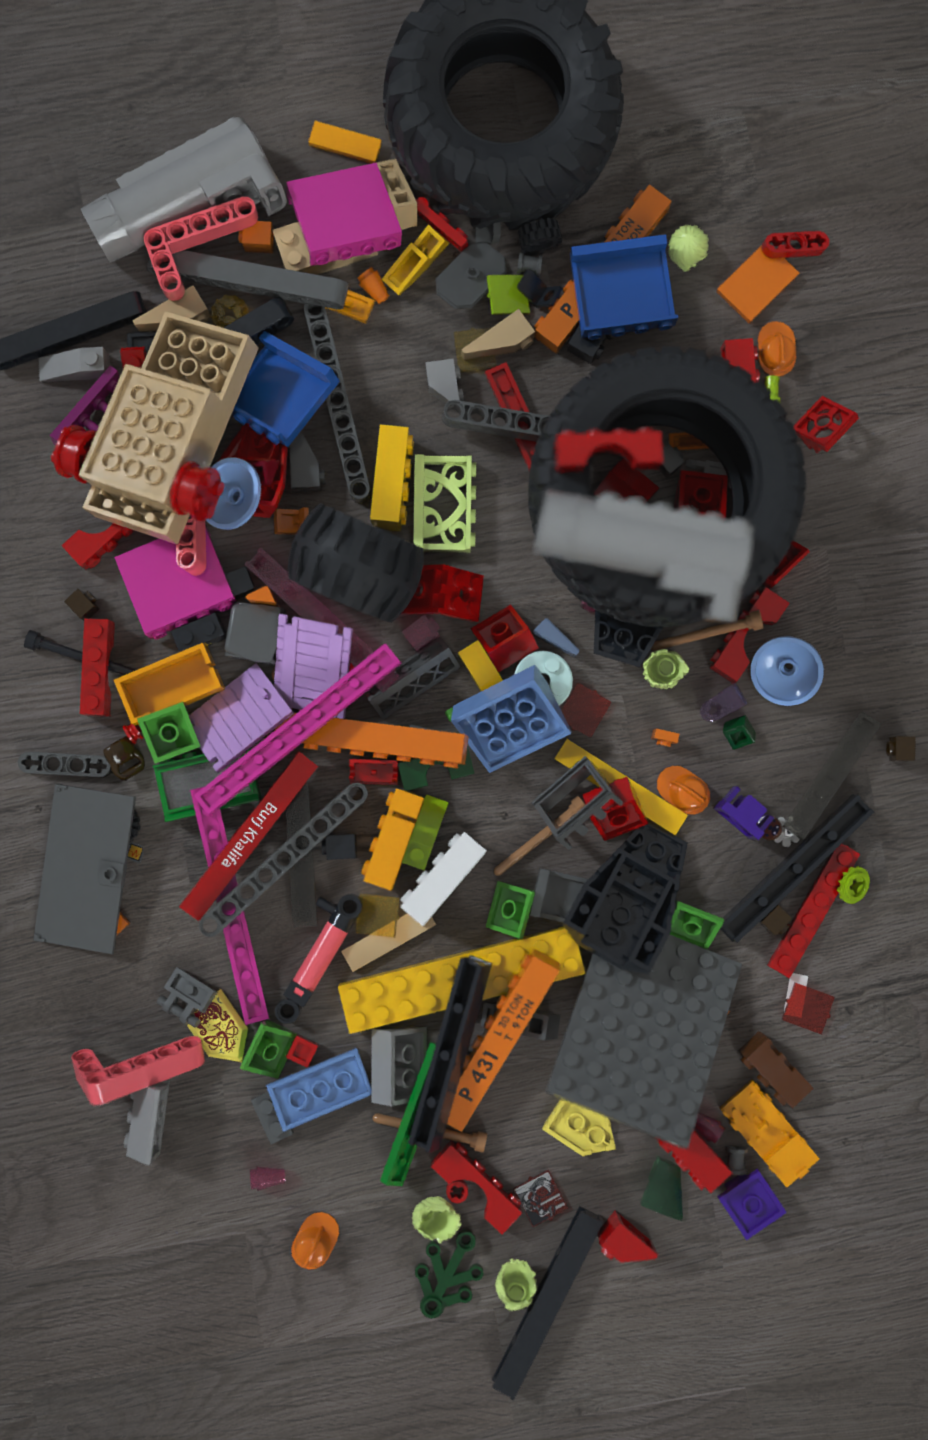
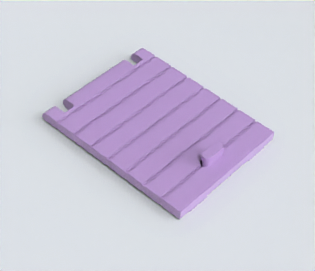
[274,613,353,719]
[189,663,294,773]

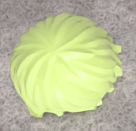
[668,225,709,272]
[643,649,689,689]
[412,1196,461,1243]
[495,1258,537,1311]

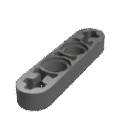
[18,752,112,777]

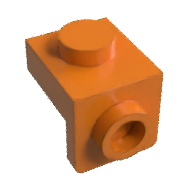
[274,507,309,535]

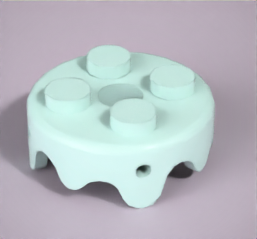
[514,651,573,706]

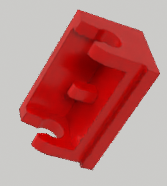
[349,759,399,785]

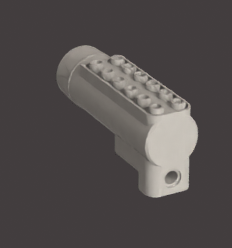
[81,117,287,263]
[534,490,754,622]

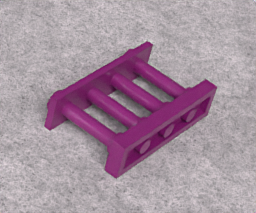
[50,365,120,446]

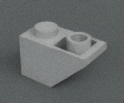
[425,358,464,411]

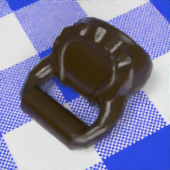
[103,736,145,781]

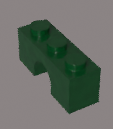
[398,746,475,792]

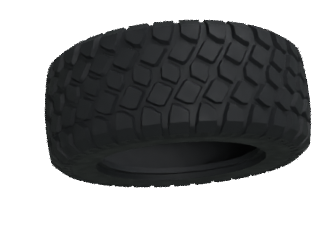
[528,346,806,627]

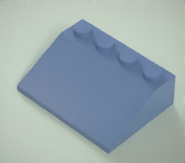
[451,665,571,773]

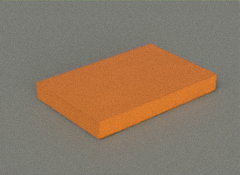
[716,245,799,323]

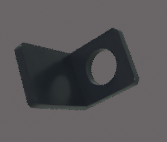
[517,269,563,308]

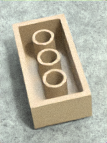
[272,222,378,275]

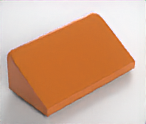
[246,586,280,608]

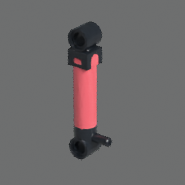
[275,894,363,1024]

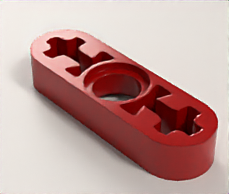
[762,231,829,258]

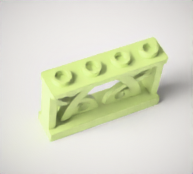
[413,454,476,553]

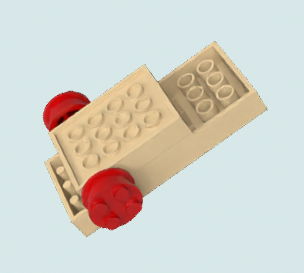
[51,311,259,545]

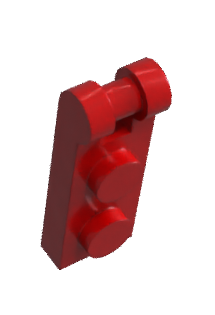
[416,197,468,252]

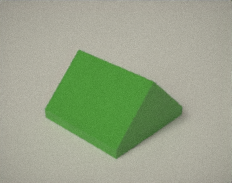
[486,881,535,939]
[669,901,724,949]
[240,1019,297,1079]

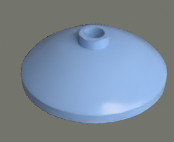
[206,457,261,530]
[750,636,824,706]

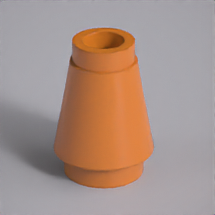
[357,267,390,304]

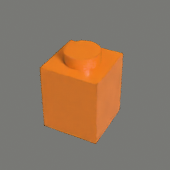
[239,221,274,253]

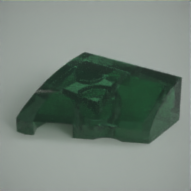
[640,1156,683,1221]

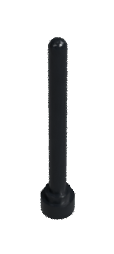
[24,630,136,675]

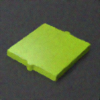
[487,275,530,315]

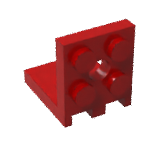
[401,564,484,622]

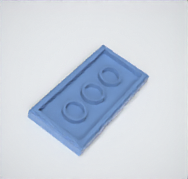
[266,1048,372,1132]

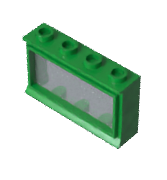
[153,748,262,822]

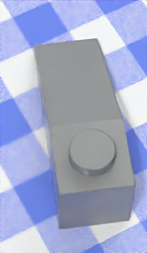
[39,347,110,382]

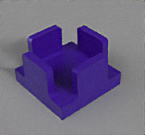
[713,786,774,840]
[717,1169,787,1240]

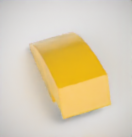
[382,225,450,295]
[458,640,503,691]

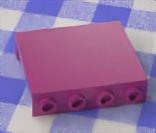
[286,163,402,266]
[114,525,238,640]

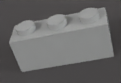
[372,1026,427,1106]
[124,1081,170,1165]

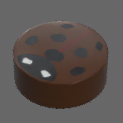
[757,816,782,840]

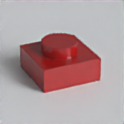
[120,347,146,369]
[286,1034,319,1068]

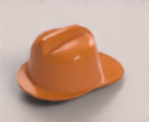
[758,321,796,376]
[657,766,710,814]
[291,1212,339,1270]

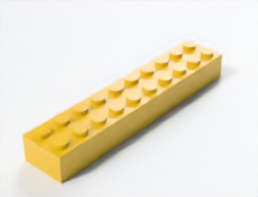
[338,926,585,1034]

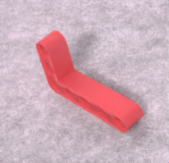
[144,197,258,301]
[176,517,207,576]
[71,1036,205,1105]

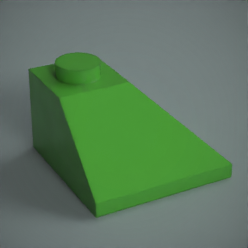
[137,702,201,764]

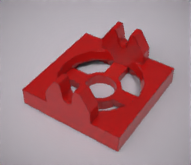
[794,396,859,454]

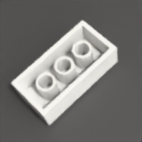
[400,832,486,926]

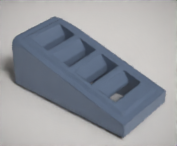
[532,618,580,657]

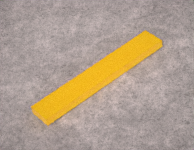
[554,739,688,835]

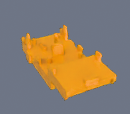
[719,1079,819,1187]

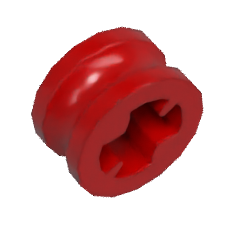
[123,721,144,744]
[447,1180,468,1203]

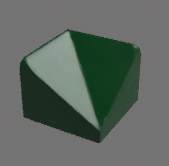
[723,715,756,750]

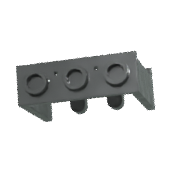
[531,756,624,850]

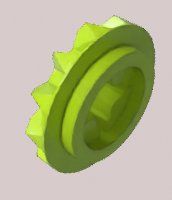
[837,866,870,904]

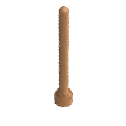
[651,610,764,651]
[493,796,585,876]
[373,1113,488,1153]

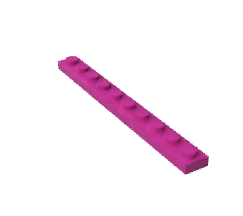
[194,643,402,815]
[190,786,269,1025]

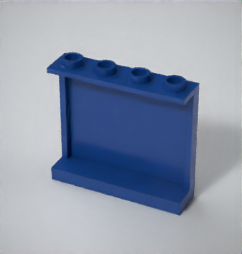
[570,234,678,340]
[232,331,340,448]

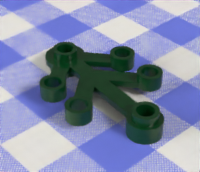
[415,1229,484,1319]

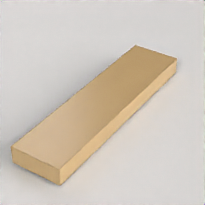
[341,913,436,972]

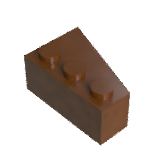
[738,1031,814,1109]

